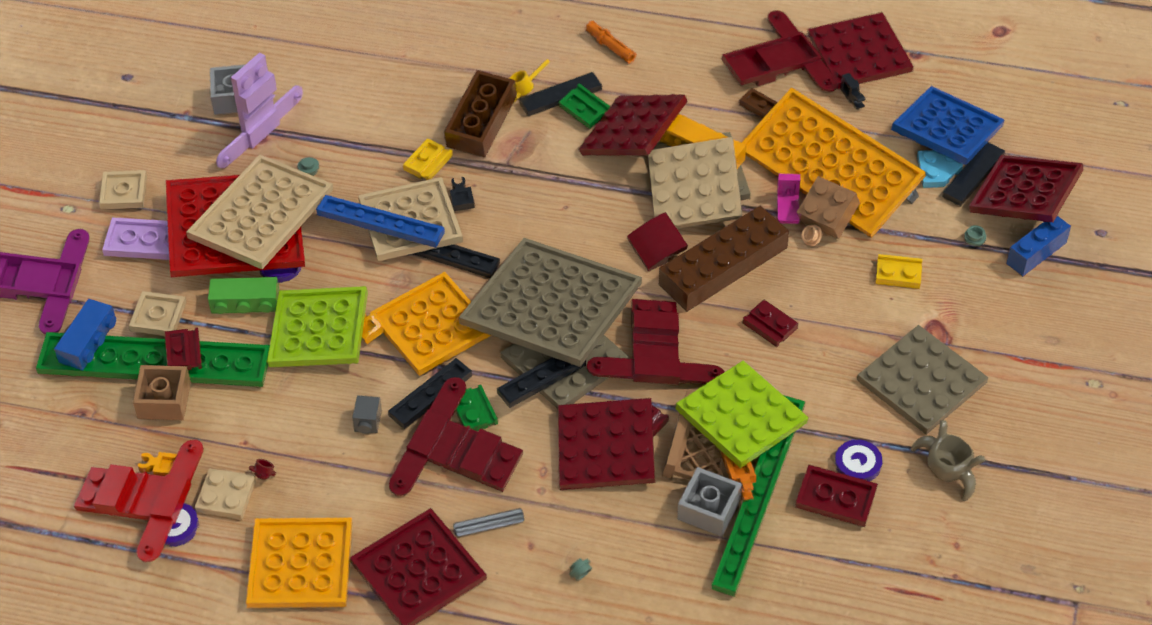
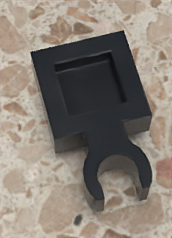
[840,73,866,109]
[450,177,475,211]

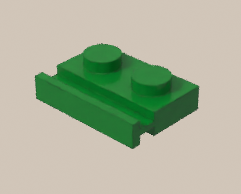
[559,84,610,129]
[456,384,498,431]

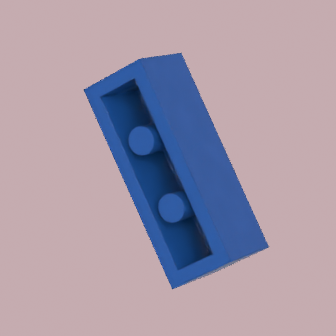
[1006,216,1071,276]
[54,298,116,370]

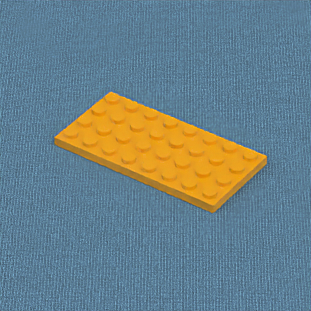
[742,87,926,238]

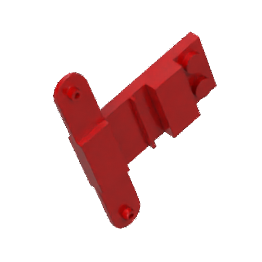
[74,440,204,562]

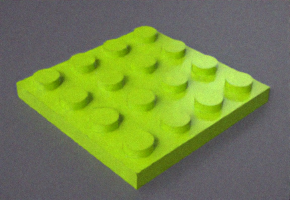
[267,286,368,367]
[675,360,809,468]

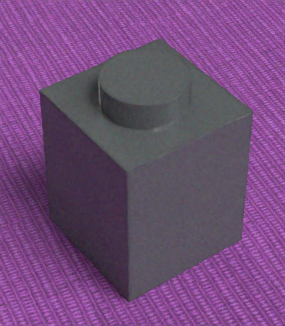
[352,395,382,434]

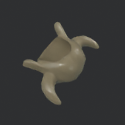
[911,420,985,501]

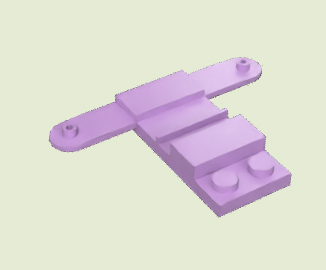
[216,53,303,169]

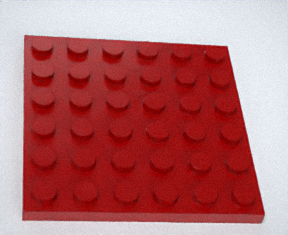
[166,175,305,278]

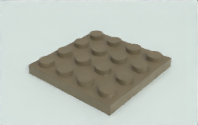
[857,325,988,435]
[501,335,629,409]

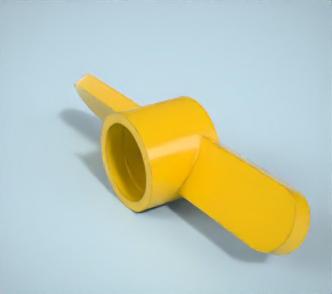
[509,59,550,104]

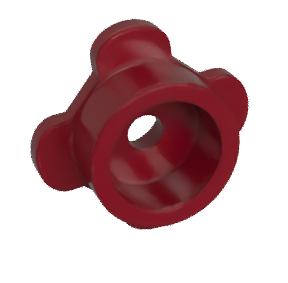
[249,459,276,480]

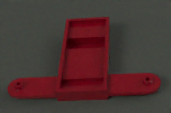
[721,10,838,92]
[586,299,725,385]
[389,377,523,496]

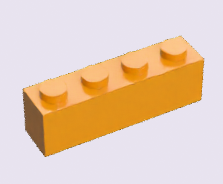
[660,114,746,169]

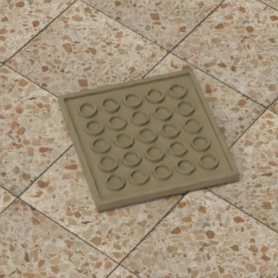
[459,238,642,367]

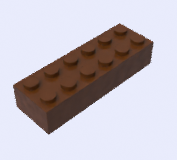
[659,205,789,312]

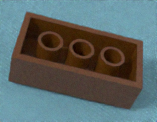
[444,70,517,158]

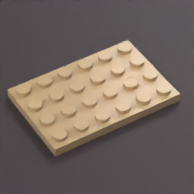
[187,155,333,269]

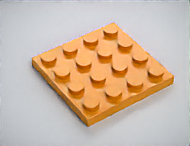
[370,271,491,376]
[246,518,353,608]

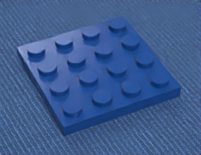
[891,86,1005,165]

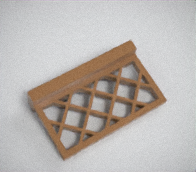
[662,389,725,480]

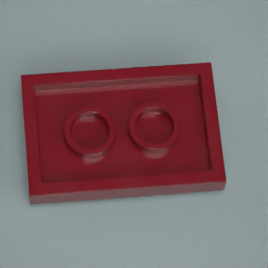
[795,464,878,527]

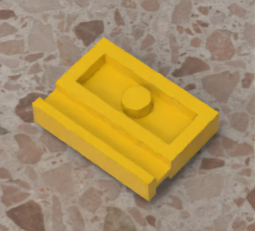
[403,138,453,180]
[875,254,922,289]

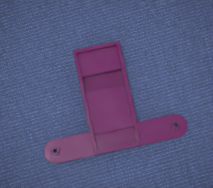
[0,229,90,334]

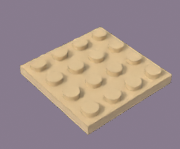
[648,137,743,229]
[358,177,463,261]

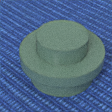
[298,157,319,176]
[964,225,987,246]
[569,558,592,581]

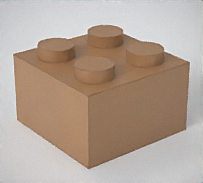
[797,176,860,239]
[133,365,191,420]

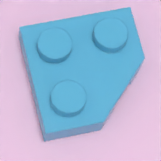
[917,150,963,188]

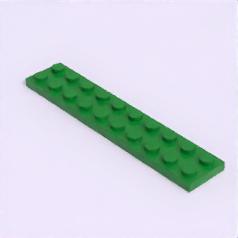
[36,332,270,387]

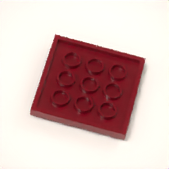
[807,12,914,90]
[579,94,688,156]
[969,155,1084,222]
[558,398,655,490]
[350,508,487,625]

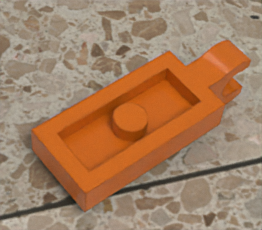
[721,451,756,500]

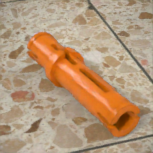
[585,20,637,64]

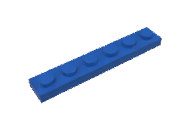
[316,195,445,248]

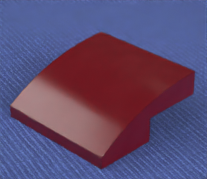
[627,212,688,272]

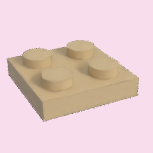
[99,170,147,209]
[129,291,186,336]
[195,468,256,520]

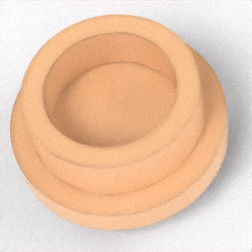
[801,225,822,246]

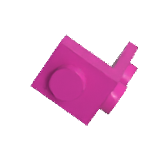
[777,174,800,224]

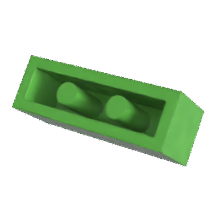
[208,277,280,314]

